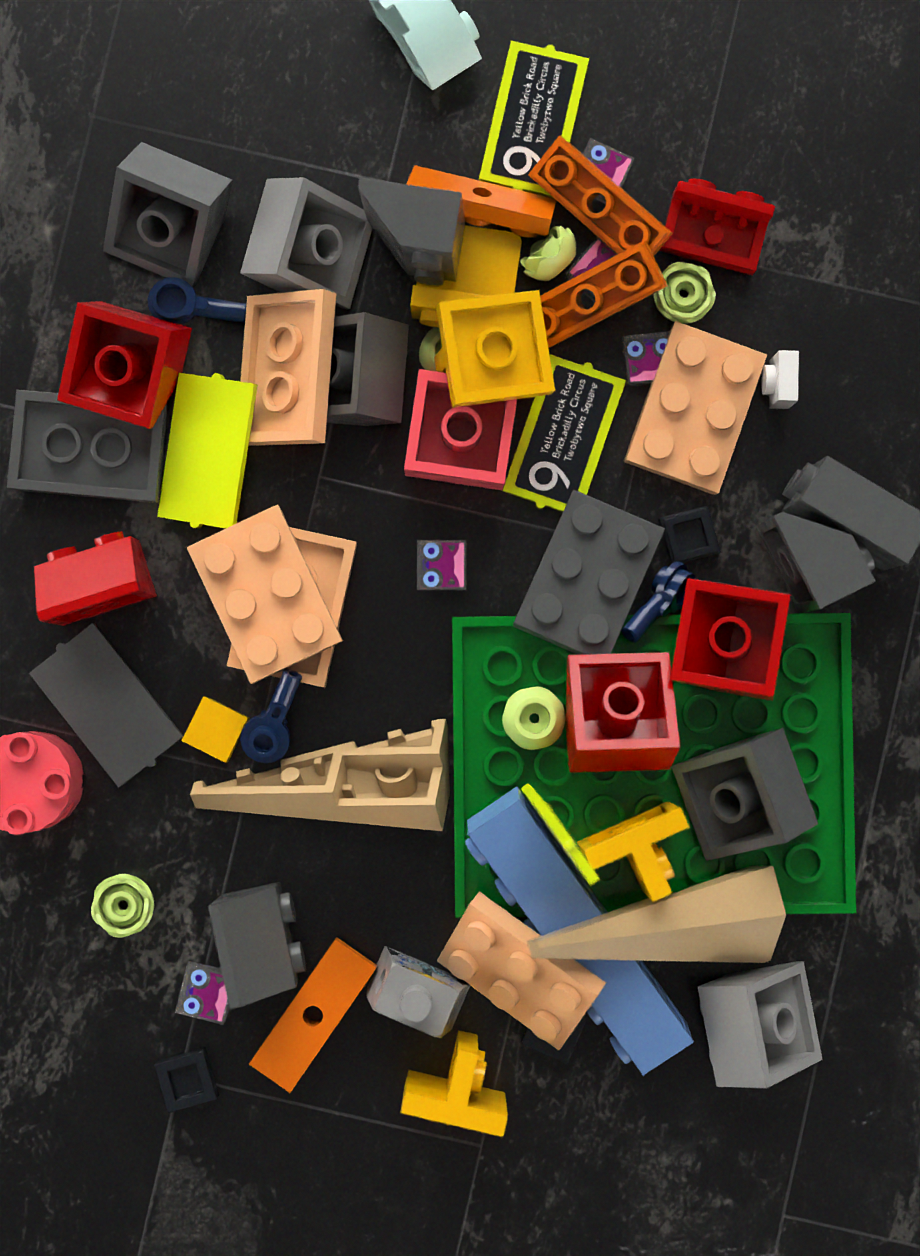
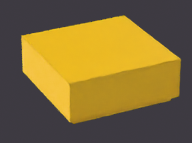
[181,696,250,763]

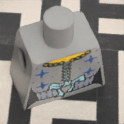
[365,946,470,1038]

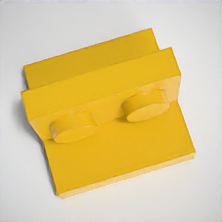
[434,290,555,408]
[577,801,689,901]
[401,1030,508,1137]

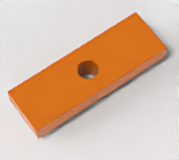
[528,135,673,256]
[406,165,556,238]
[540,241,668,348]
[249,937,377,1093]

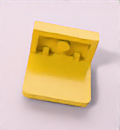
[410,225,522,328]

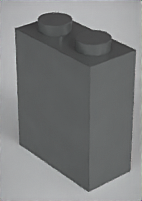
[782,456,920,571]

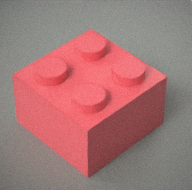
[404,369,517,490]

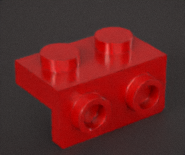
[659,178,775,275]

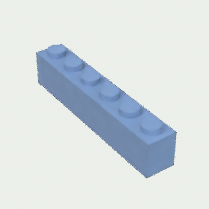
[465,786,694,1075]

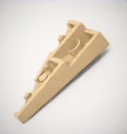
[190,719,450,831]
[527,866,786,963]

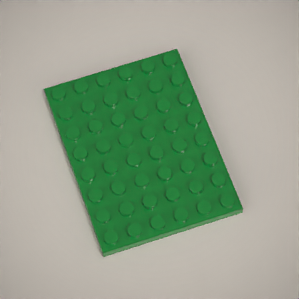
[452,613,856,918]

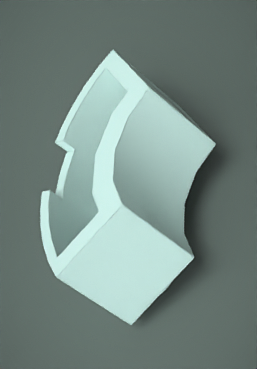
[369,0,482,90]

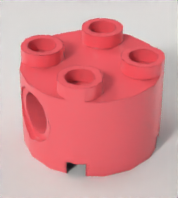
[0,731,84,835]

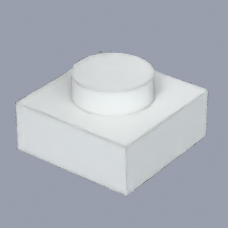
[761,350,799,409]

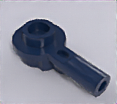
[148,277,246,325]
[621,561,696,643]
[240,669,302,763]

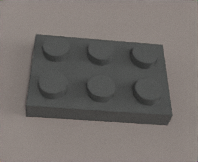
[7,389,168,503]
[513,489,665,655]

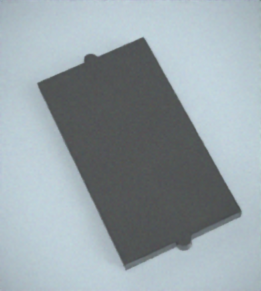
[29,623,183,788]

